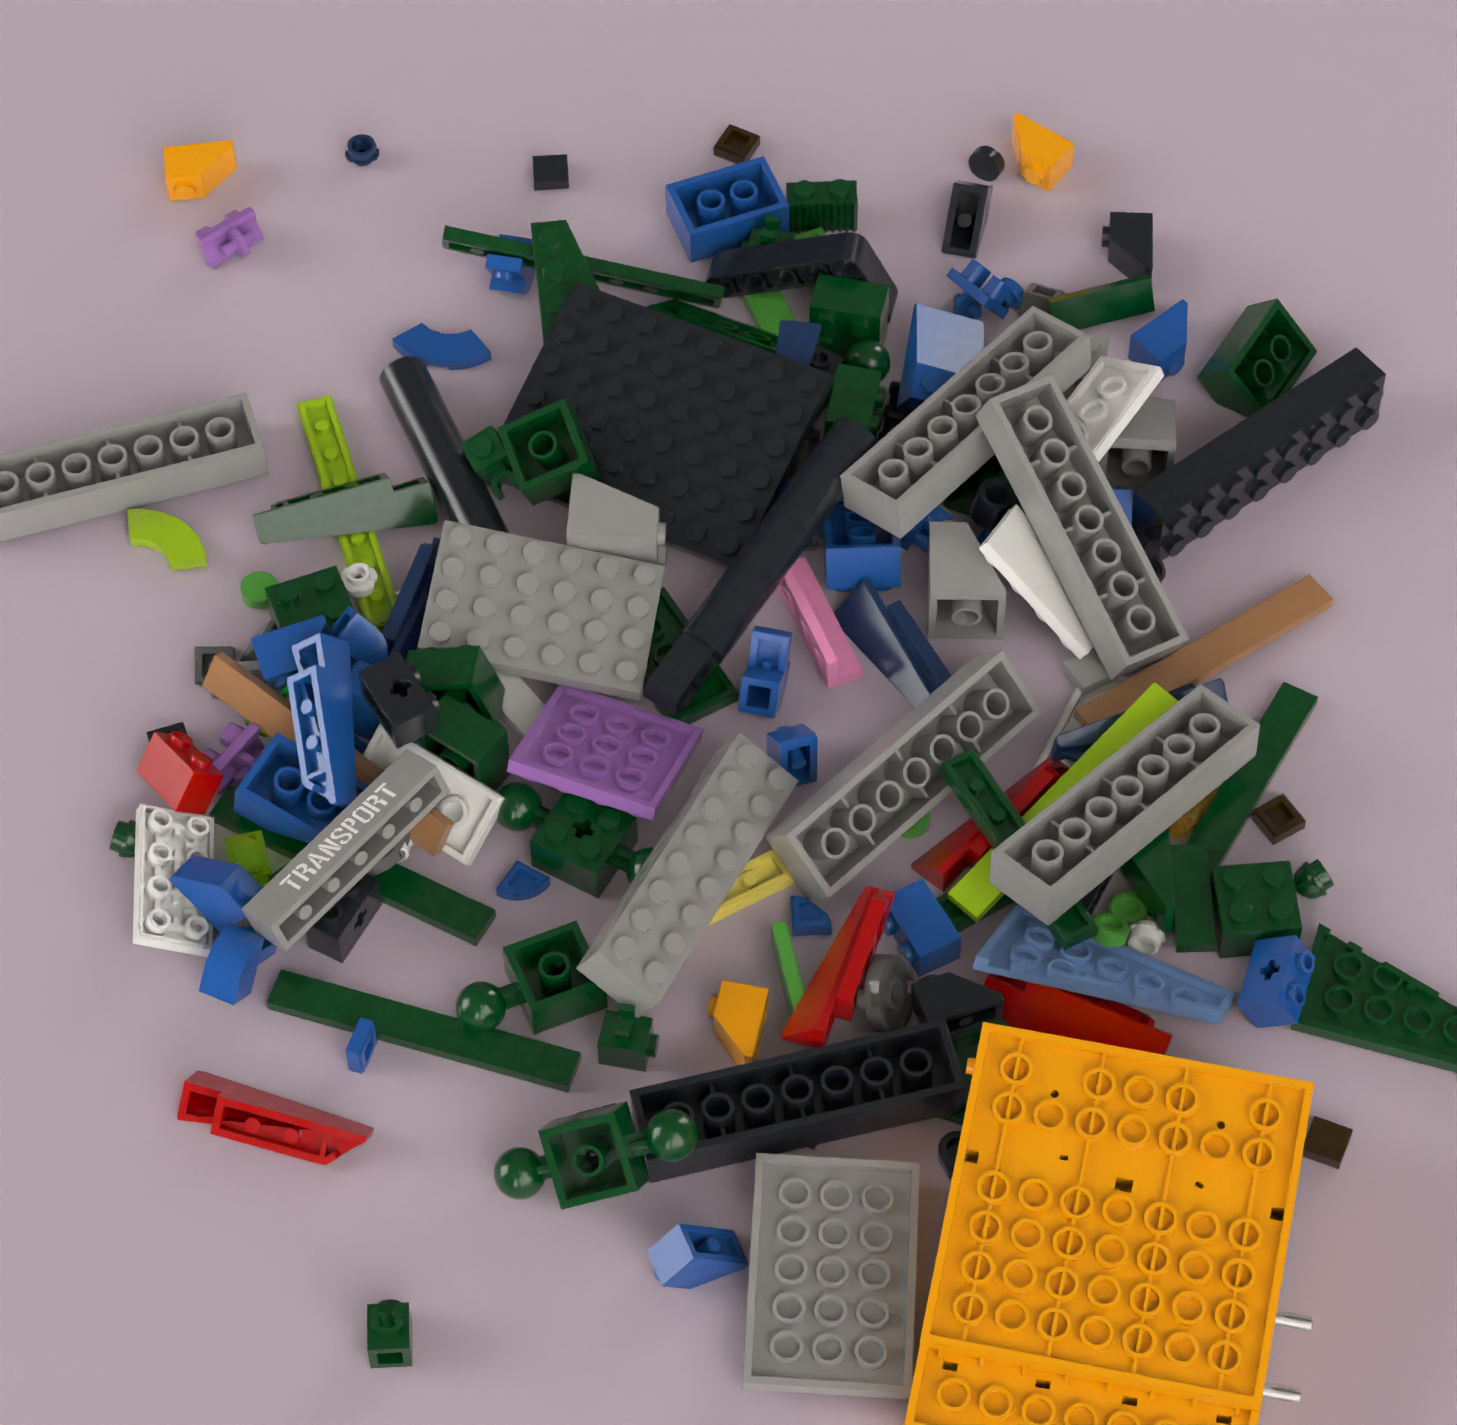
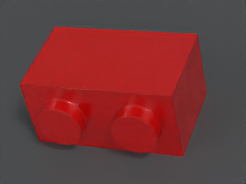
[136,731,224,815]

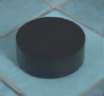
[968,146,1005,181]

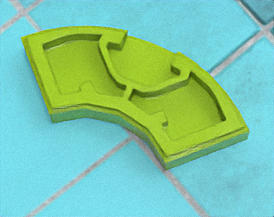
[127,509,208,571]

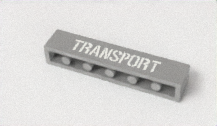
[241,749,450,952]

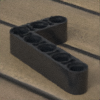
[705,232,898,324]

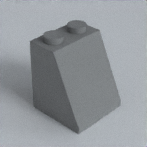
[1099,398,1176,490]
[566,473,667,567]
[927,520,1006,639]

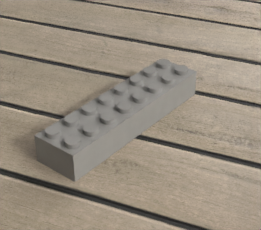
[840,306,1092,539]
[975,374,1190,680]
[0,392,269,542]
[764,650,1043,899]
[989,684,1260,926]
[576,732,798,1018]

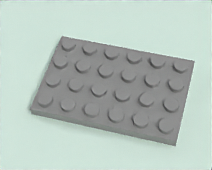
[417,520,665,701]
[742,1153,920,1399]

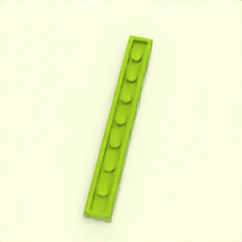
[296,395,397,633]
[948,682,1179,923]

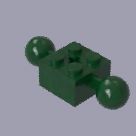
[824,339,891,500]
[496,782,654,899]
[455,920,608,1035]
[494,1101,698,1210]

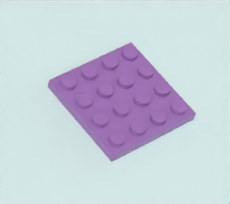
[507,685,703,821]

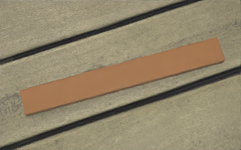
[1074,574,1334,726]
[202,652,455,856]

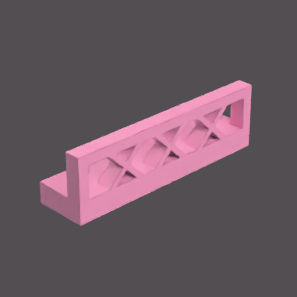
[777,556,863,689]

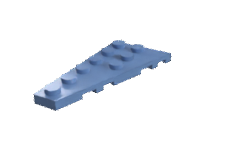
[972,903,1236,1025]

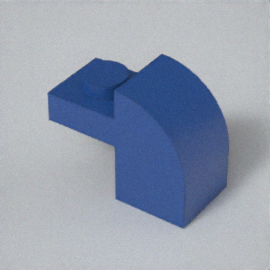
[485,234,535,295]
[328,606,388,671]
[738,625,792,718]
[199,923,277,1005]

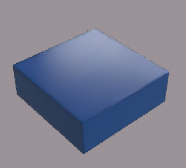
[345,1017,377,1074]

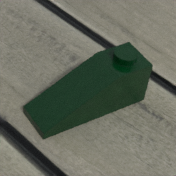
[1120,827,1175,933]

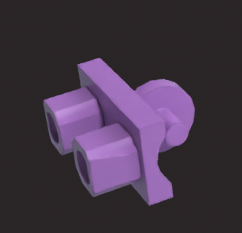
[195,207,264,268]
[202,722,264,795]

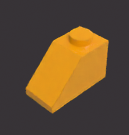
[1012,112,1074,192]
[163,140,237,201]
[708,980,769,1065]

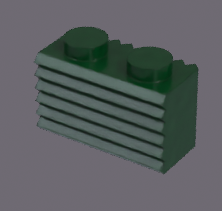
[786,179,858,234]

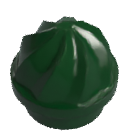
[110,820,136,858]
[1294,859,1334,899]

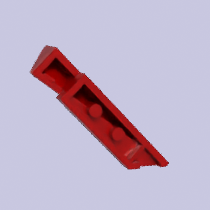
[177,1071,374,1166]

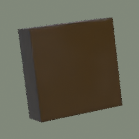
[713,124,760,164]
[1251,793,1306,845]
[1302,1116,1353,1169]

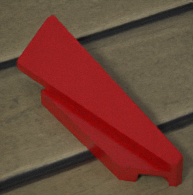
[911,757,1070,892]
[781,886,896,1048]
[983,973,1173,1055]

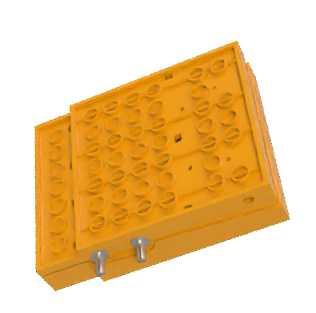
[904,1022,1314,1425]

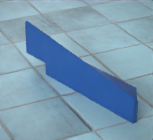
[286,633,357,808]

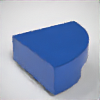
[496,860,551,901]
[790,896,832,936]

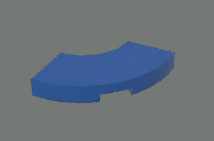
[392,323,491,370]

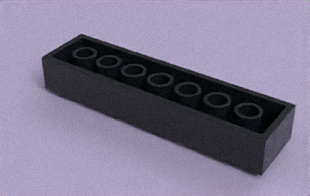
[1132,347,1386,561]
[629,1018,966,1183]

